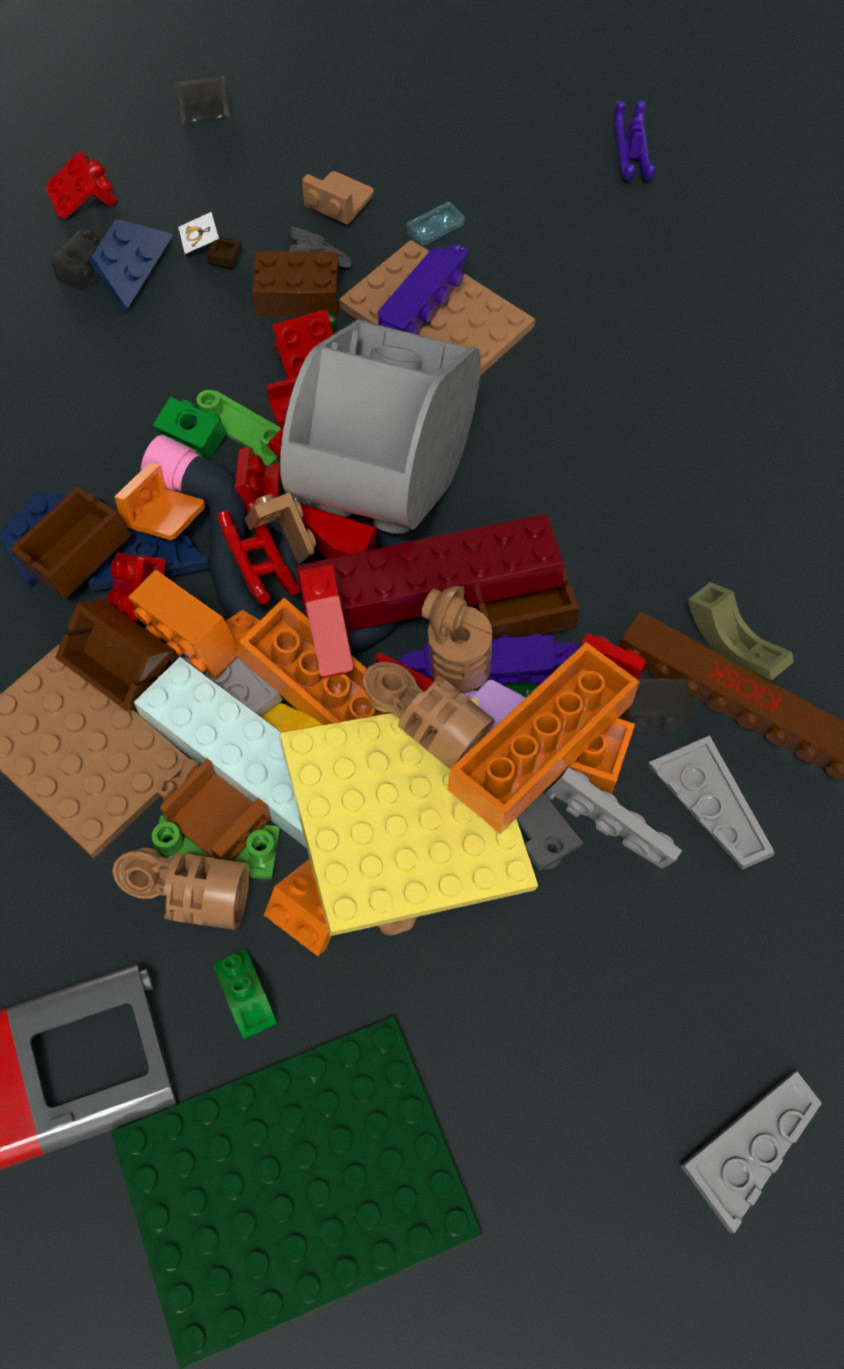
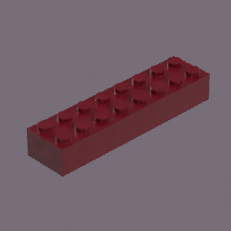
[296,513,564,632]

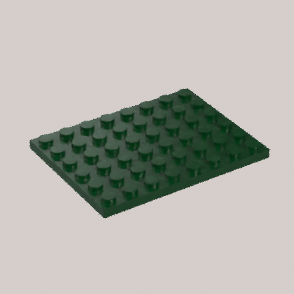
[111,1016,482,1369]

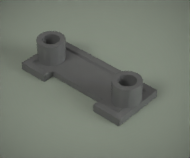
[516,793,583,871]

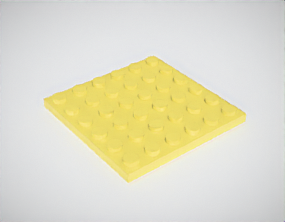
[279,698,538,936]

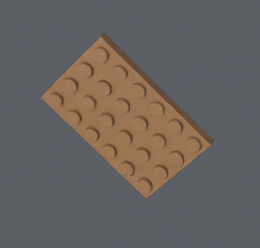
[339,240,535,376]
[0,645,189,859]

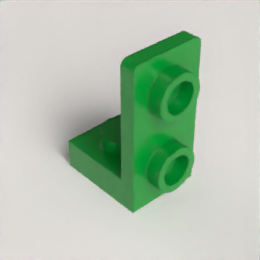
[214,950,277,1039]

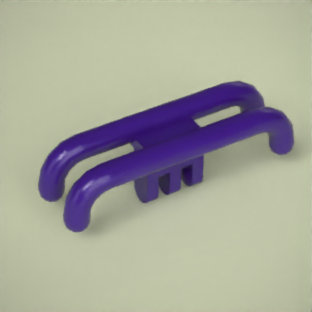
[614,100,656,181]

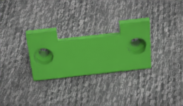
[192,390,281,467]
[152,816,281,880]

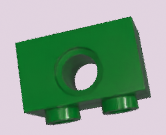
[152,397,227,460]

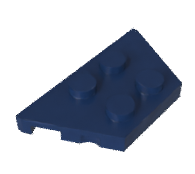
[89,219,173,312]
[0,492,103,588]
[88,528,210,592]

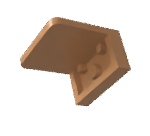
[302,171,374,225]
[245,492,316,564]

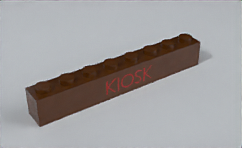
[619,611,844,781]

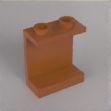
[159,759,272,861]

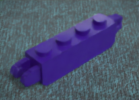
[377,243,468,335]
[399,633,579,690]

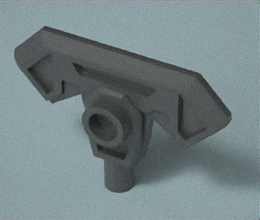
[289,226,352,268]

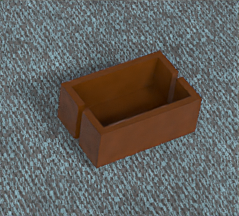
[252,251,340,317]
[10,486,131,600]
[471,566,579,639]
[55,599,174,711]

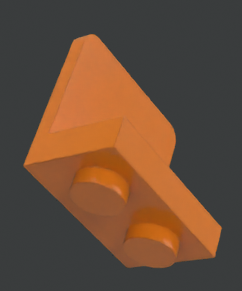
[114,462,205,540]
[264,859,332,956]

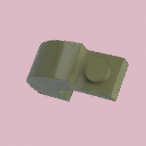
[688,582,794,680]

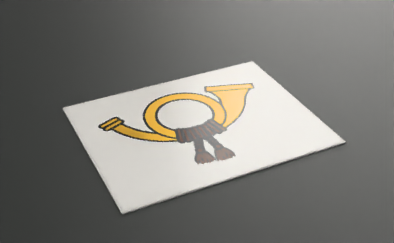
[178,212,219,254]

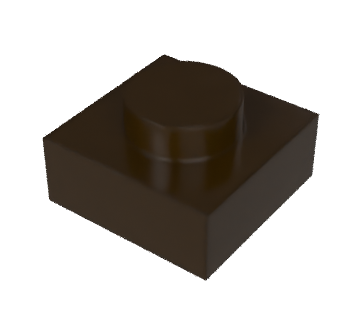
[207,236,243,268]

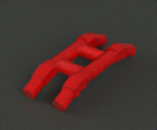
[217,502,300,604]

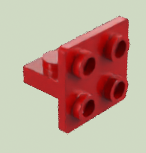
[272,309,333,379]
[107,552,166,621]

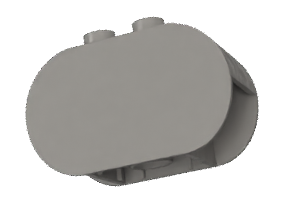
[280,319,481,533]

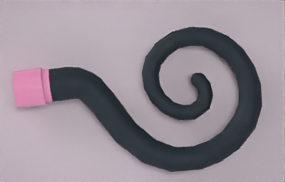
[141,435,409,654]

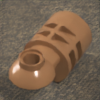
[421,586,492,693]
[363,662,495,769]
[112,848,250,930]

